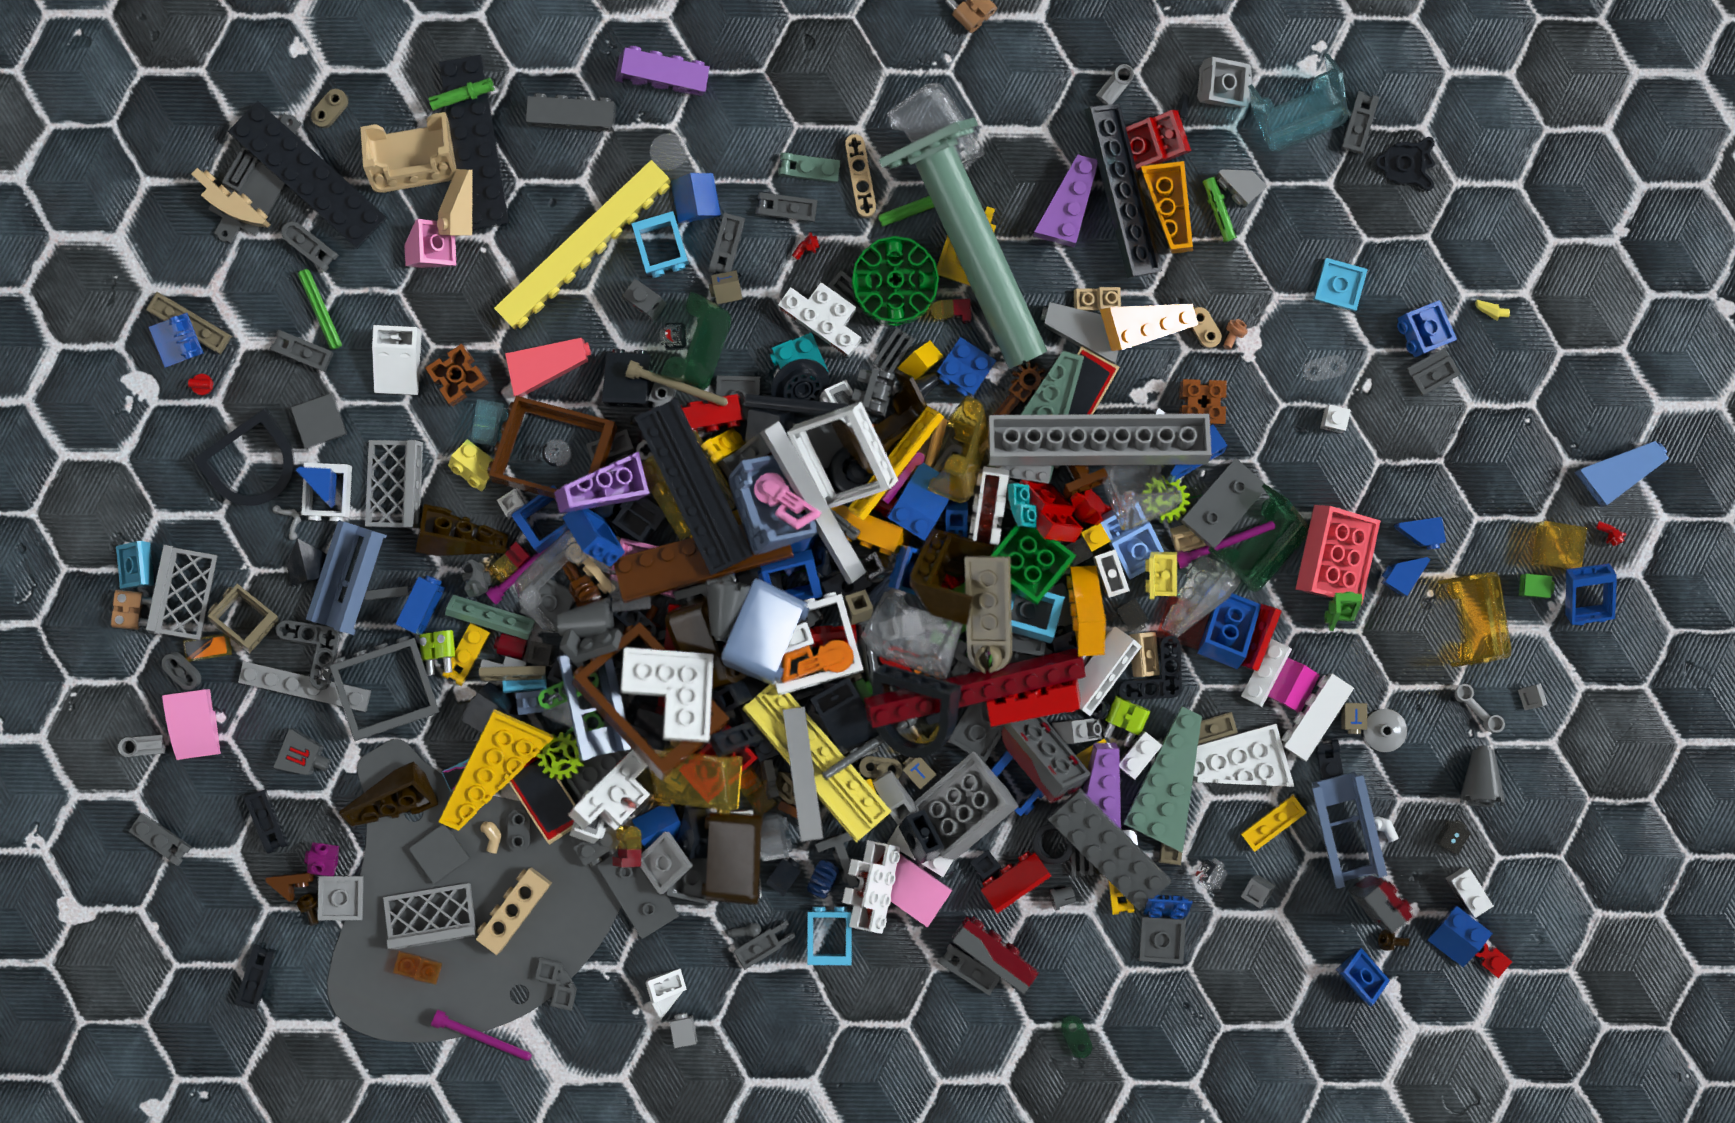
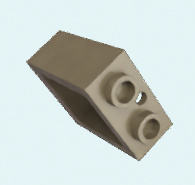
[208,584,279,654]

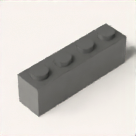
[526,94,616,132]

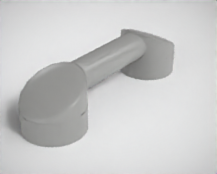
[1454,684,1505,733]

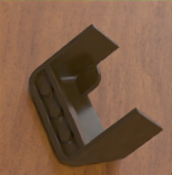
[831,369,935,474]
[909,530,995,625]
[665,595,749,689]

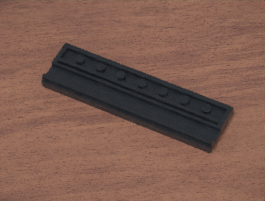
[635,398,753,576]

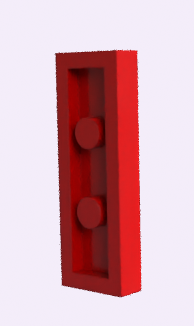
[1241,604,1282,671]

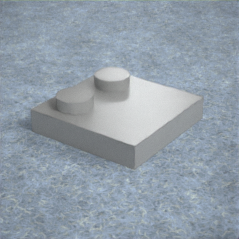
[641,832,693,894]
[318,876,364,920]

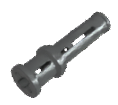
[856,619,878,686]

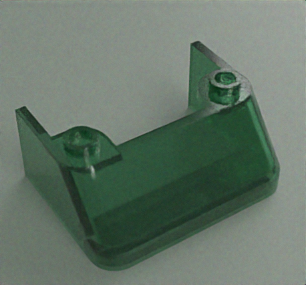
[1208,483,1309,592]

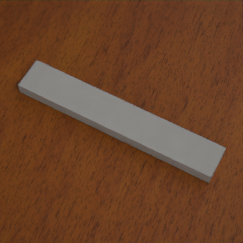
[783,707,823,842]

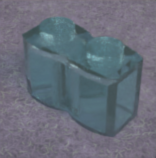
[471,399,508,446]

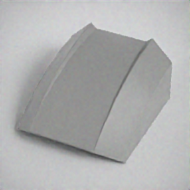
[1197,57,1252,107]

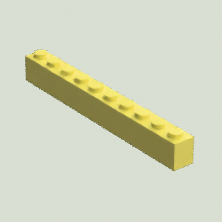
[494,160,671,329]

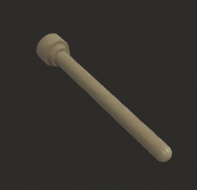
[625,360,728,406]

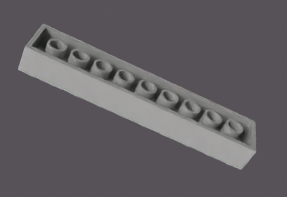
[988,414,1211,466]

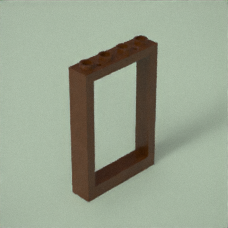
[572,622,729,781]

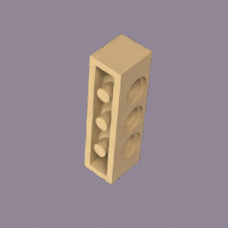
[476,867,552,955]

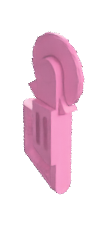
[754,473,821,530]

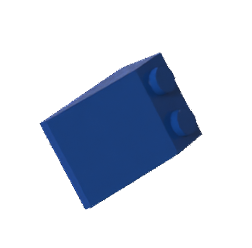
[886,463,958,541]
[1197,589,1261,669]

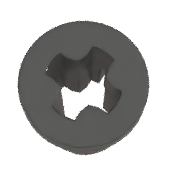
[1049,886,1076,911]

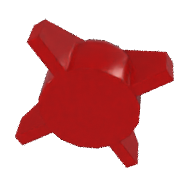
[1071,489,1112,525]

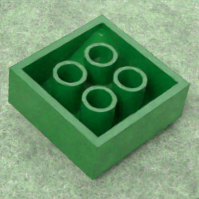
[991,524,1076,605]

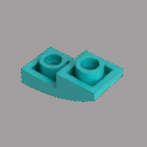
[1008,483,1037,528]

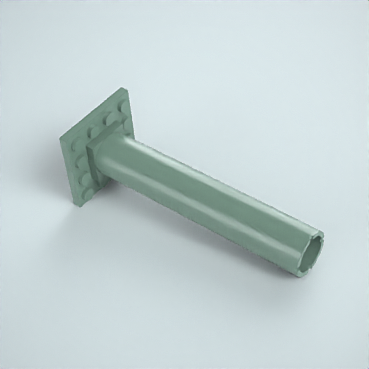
[879,117,1047,369]

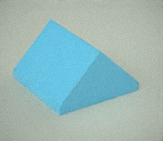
[116,541,154,589]

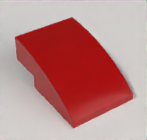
[1126,110,1191,171]
[1019,479,1083,543]

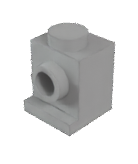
[648,382,677,408]

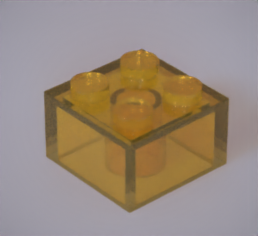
[1531,521,1587,570]

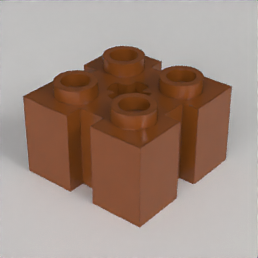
[425,344,489,406]
[1179,379,1227,427]

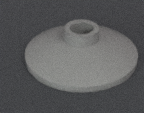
[1363,709,1407,752]

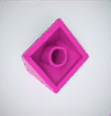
[1268,658,1320,713]

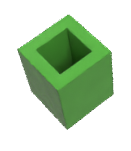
[1519,574,1555,599]

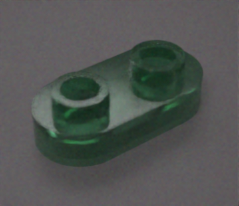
[1061,1015,1092,1058]

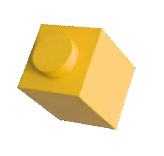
[1080,523,1110,553]

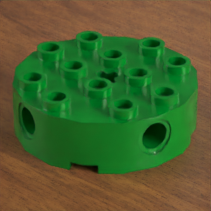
[852,236,939,326]

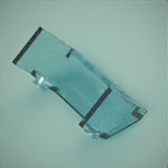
[1248,53,1348,151]

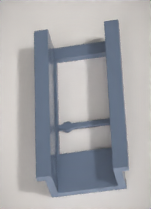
[306,520,387,635]
[557,655,632,761]
[1312,772,1388,889]

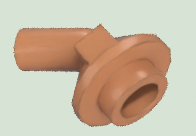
[1223,319,1248,350]

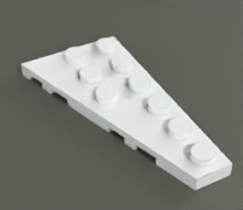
[1150,724,1294,787]

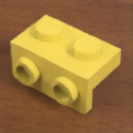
[448,439,494,491]
[1145,552,1177,599]

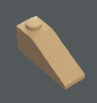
[437,169,472,235]

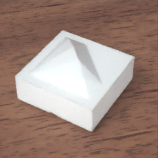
[497,488,525,519]

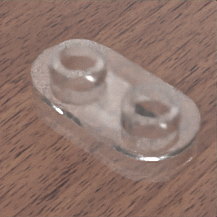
[1303,355,1347,382]

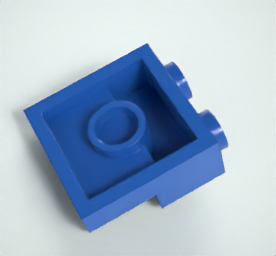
[1397,300,1457,358]
[936,337,997,397]

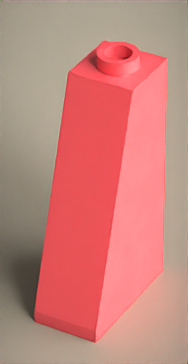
[505,338,591,397]

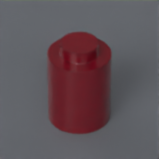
[494,633,528,660]

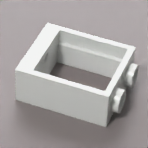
[301,463,352,522]

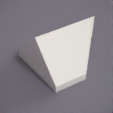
[646,969,687,1020]

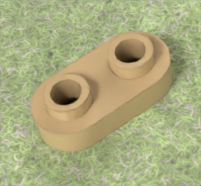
[1191,307,1221,348]

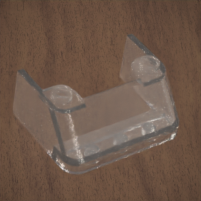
[514,529,616,632]

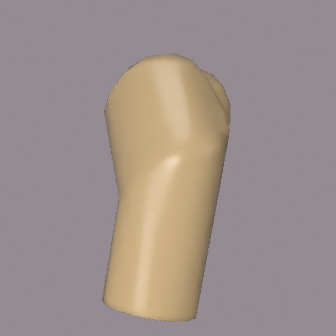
[480,821,501,854]

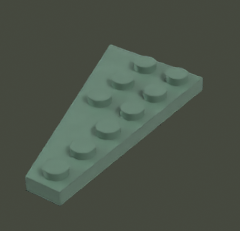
[987,351,1084,482]
[1123,706,1202,853]

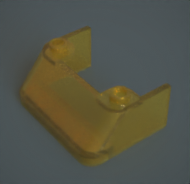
[1438,572,1511,667]

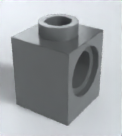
[1241,874,1276,908]

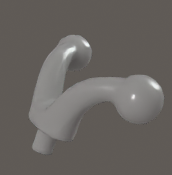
[272,505,302,540]

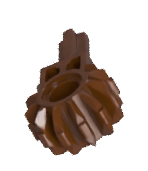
[993,362,1045,415]
[558,554,603,607]

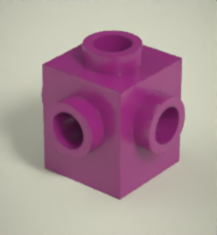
[304,843,339,877]

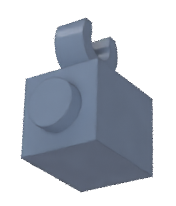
[515,690,550,715]

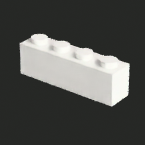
[1078,627,1142,716]
[1281,674,1354,761]

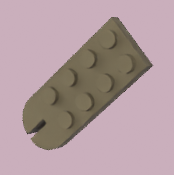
[965,556,1012,673]

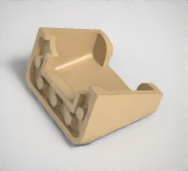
[360,112,456,192]

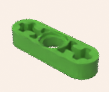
[538,672,599,709]

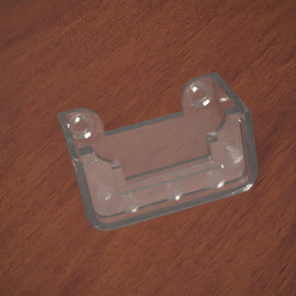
[887,83,985,168]
[1104,465,1182,530]
[861,592,963,679]

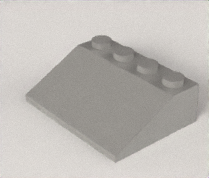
[914,752,1019,860]

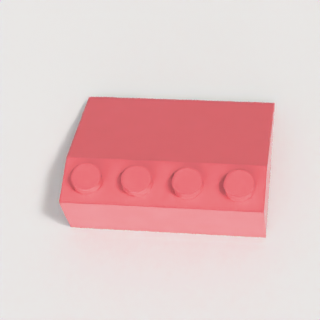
[1296,505,1380,605]

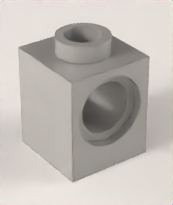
[670,1013,698,1048]

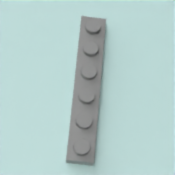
[238,661,371,712]

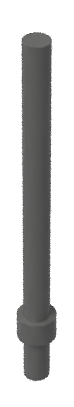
[822,716,923,780]

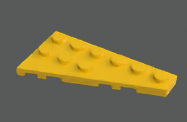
[439,709,554,831]

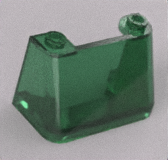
[661,292,732,390]

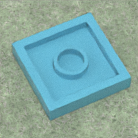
[1314,258,1368,312]

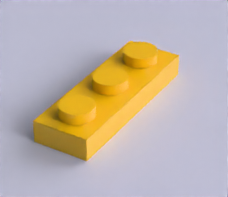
[1241,795,1307,852]

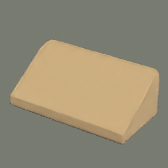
[1170,525,1206,552]
[1129,632,1160,677]

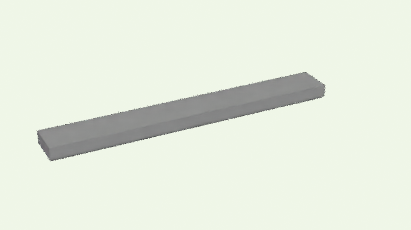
[760,421,866,584]

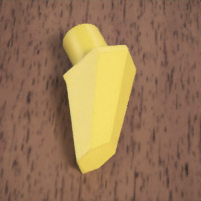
[1476,300,1510,321]

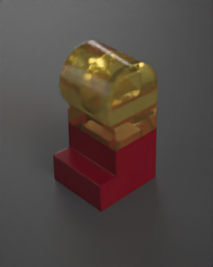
[931,298,971,323]
[489,542,532,583]
[612,825,641,867]

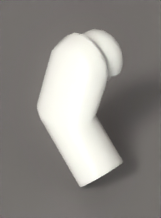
[1374,816,1399,842]

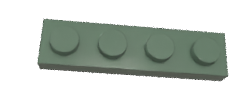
[445,595,536,640]

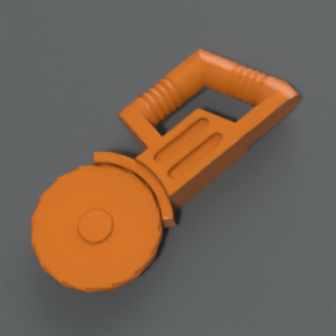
[781,640,854,684]

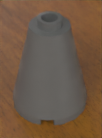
[706,580,751,642]
[554,598,614,639]
[1460,746,1505,807]

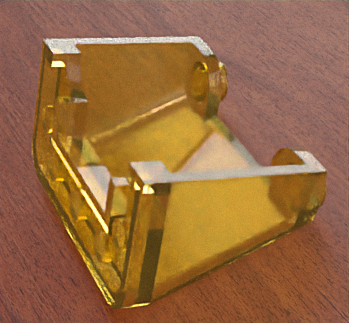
[928,395,988,503]
[649,748,743,814]

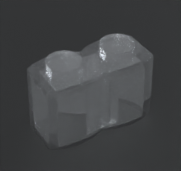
[761,813,793,861]

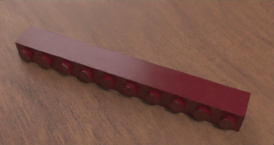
[864,648,1086,728]

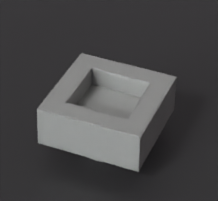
[1518,683,1547,710]

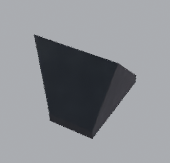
[286,538,327,587]

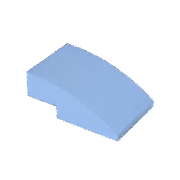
[1101,498,1164,579]

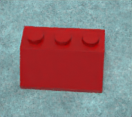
[980,851,1051,914]

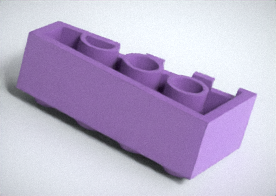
[615,46,710,96]
[1033,155,1098,247]
[554,451,649,513]
[1083,742,1121,829]

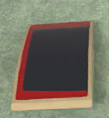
[1068,346,1120,415]
[509,750,577,845]

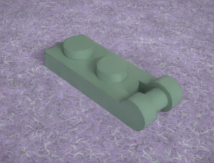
[778,153,840,183]

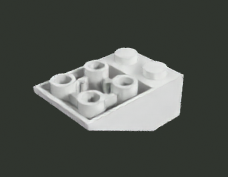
[372,325,422,395]

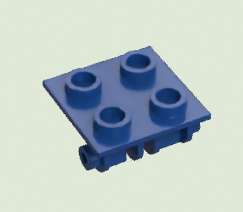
[149,313,203,367]
[1143,895,1193,919]

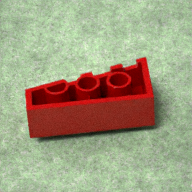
[650,394,745,436]
[987,679,1081,727]

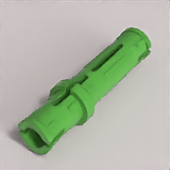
[429,77,495,111]
[1202,177,1237,242]

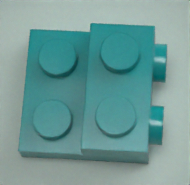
[770,332,829,387]

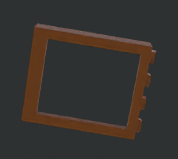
[487,396,618,499]

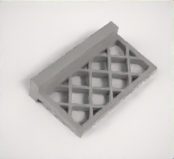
[365,440,423,528]
[146,545,218,641]
[383,883,478,950]

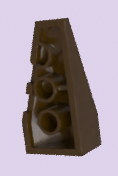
[415,504,508,556]
[339,761,438,826]

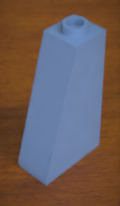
[1575,441,1669,507]

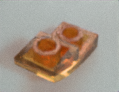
[393,950,442,985]

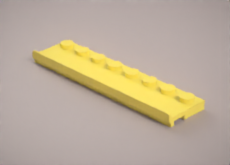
[742,683,892,843]

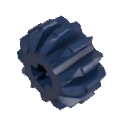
[807,860,839,899]

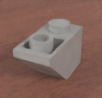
[1216,169,1267,207]
[1052,718,1102,744]
[872,770,916,825]

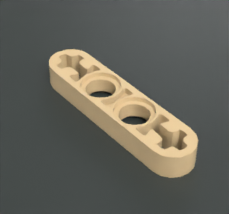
[845,134,876,218]

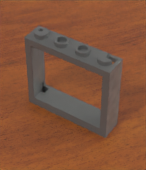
[329,636,439,742]

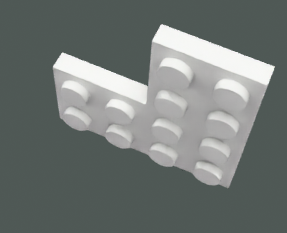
[621,648,713,742]

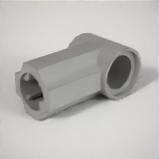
[1096,64,1134,105]
[118,734,166,757]

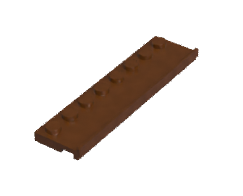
[614,524,794,603]

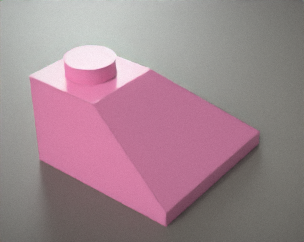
[405,219,456,268]

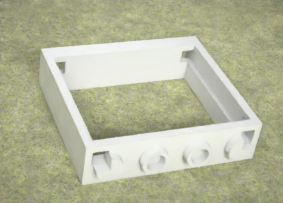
[787,402,898,508]
[775,592,863,696]

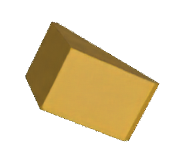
[897,341,944,380]

